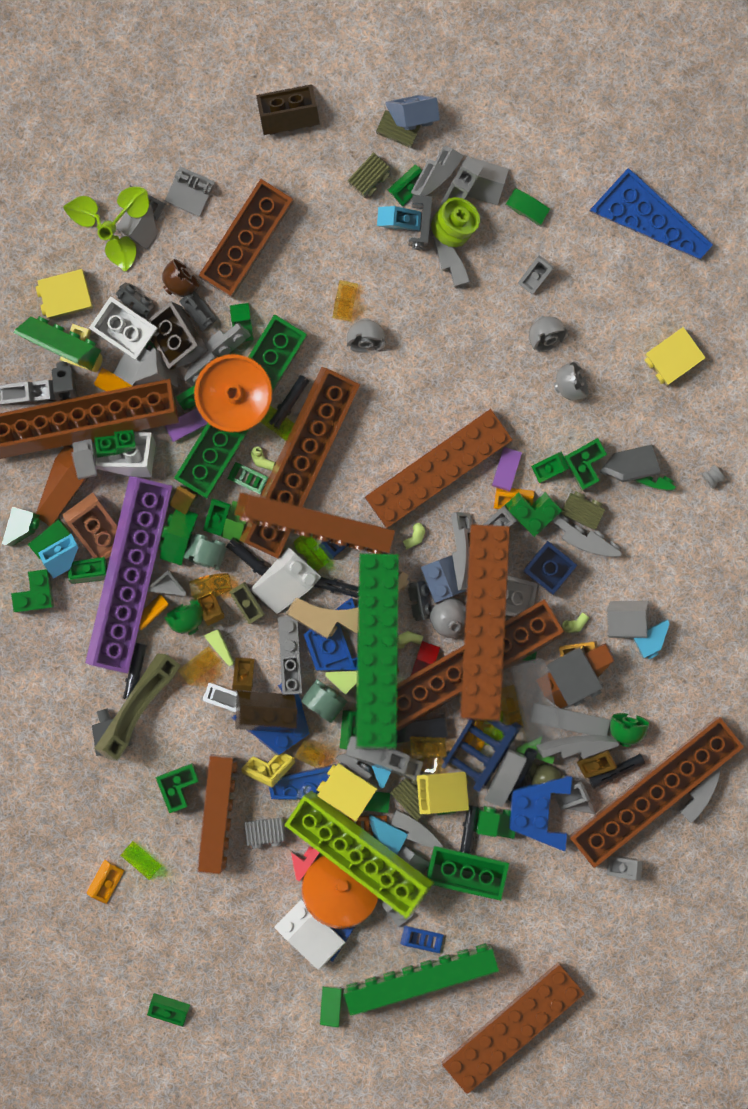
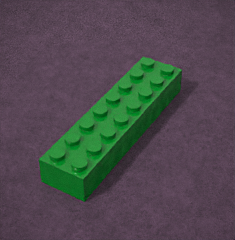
[344,943,499,1016]

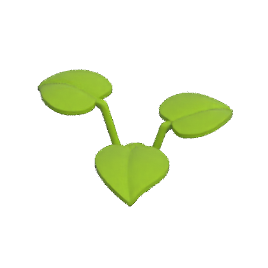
[63,186,149,272]

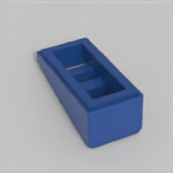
[400,926,444,954]

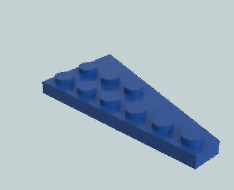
[589,168,713,260]

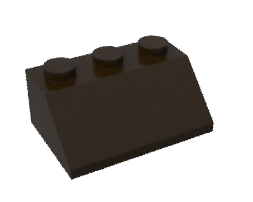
[256,84,320,135]
[147,301,208,370]
[235,691,297,733]

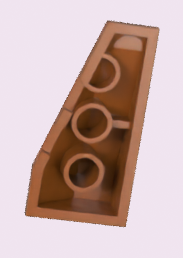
[36,445,88,527]
[535,643,615,708]

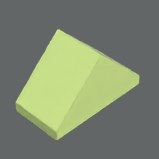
[325,671,357,695]

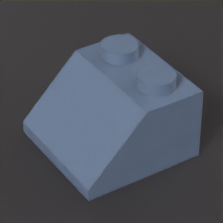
[386,95,440,130]
[420,555,464,603]

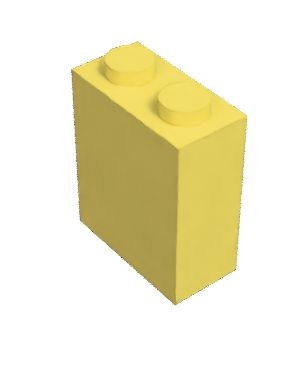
[35,269,93,319]
[644,327,705,386]
[317,763,378,821]
[417,772,469,814]

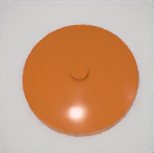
[194,354,272,432]
[301,856,378,929]

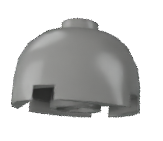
[529,316,568,352]
[347,318,385,353]
[554,361,589,401]
[430,598,466,638]

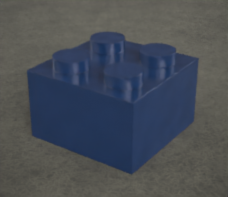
[522,541,577,595]

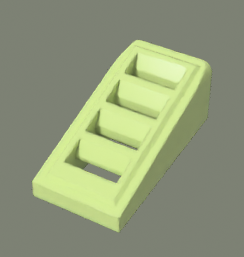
[204,629,234,666]

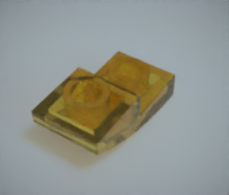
[189,573,232,600]

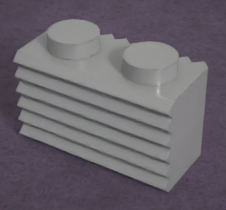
[245,817,286,849]

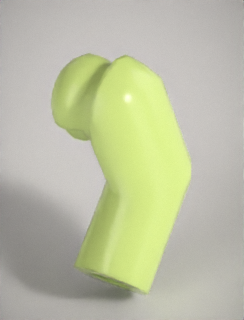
[251,446,275,471]
[403,523,425,550]
[562,613,589,633]
[397,631,423,649]

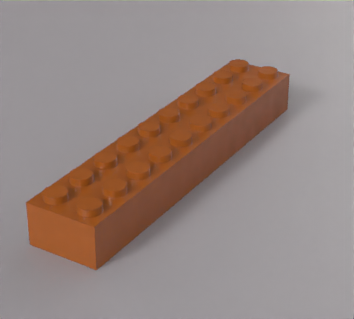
[239,367,360,558]
[0,379,179,459]
[460,524,510,722]
[396,599,565,731]
[568,716,744,868]

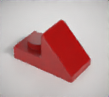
[410,641,440,676]

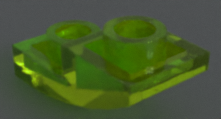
[260,405,295,441]

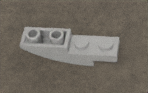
[184,323,251,386]
[451,512,472,591]
[551,514,622,557]
[278,617,302,695]
[345,737,423,781]

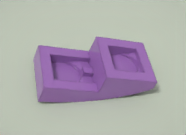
[165,408,208,442]
[492,447,522,492]

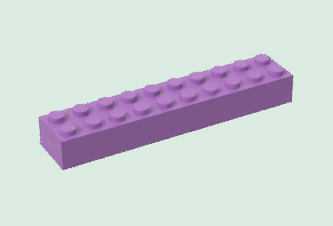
[85,476,172,673]

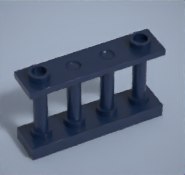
[441,720,522,792]

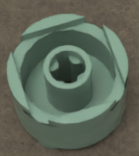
[183,534,227,571]
[301,679,348,723]

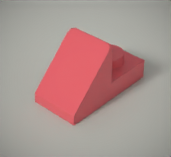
[291,846,320,882]

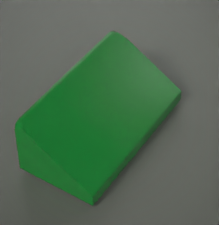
[387,165,422,207]
[68,557,107,584]
[339,710,356,750]
[363,792,390,813]
[320,986,342,1028]
[147,993,190,1027]

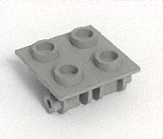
[165,166,215,217]

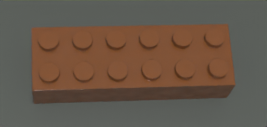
[198,179,294,298]
[197,754,238,874]

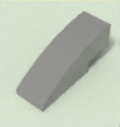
[411,146,464,196]
[441,156,484,205]
[432,233,470,288]
[0,380,56,405]
[203,683,237,713]
[484,749,527,807]
[679,768,721,823]
[391,810,444,848]

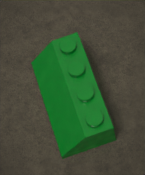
[13,316,101,371]
[426,846,510,901]

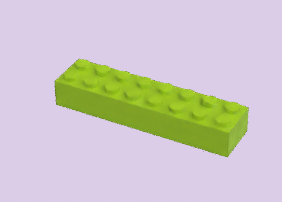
[284,791,434,919]

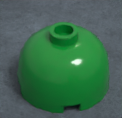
[164,599,203,635]
[610,713,649,747]

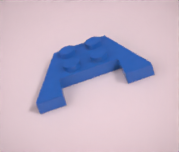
[303,598,357,671]
[232,683,310,755]
[509,776,572,851]

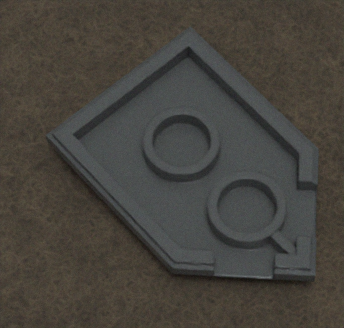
[600,444,661,482]

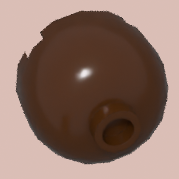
[162,259,200,297]

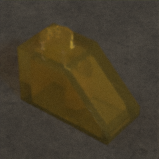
[178,646,220,685]
[501,684,527,728]
[295,738,326,767]

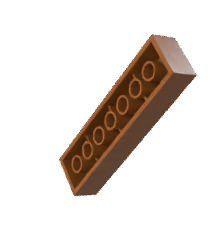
[365,409,512,528]
[234,492,395,554]
[442,962,584,1094]

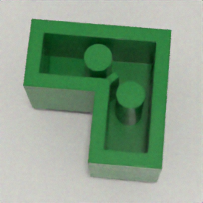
[564,438,607,491]
[505,492,562,537]
[158,509,198,566]
[11,569,54,612]
[156,763,200,814]
[476,806,516,839]

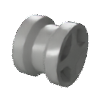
[702,465,725,489]

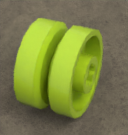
[431,197,480,247]

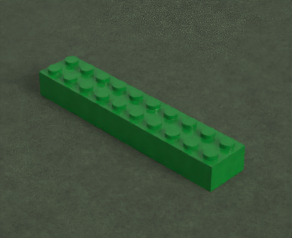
[174,314,308,499]
[355,554,399,750]

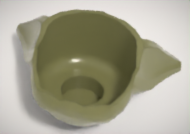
[529,763,573,796]

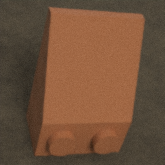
[62,492,118,559]

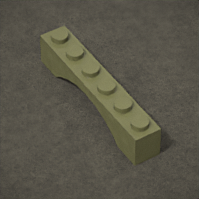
[94,653,181,761]

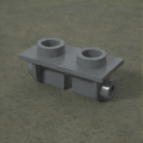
[116,282,155,318]
[179,291,217,331]
[408,581,432,621]

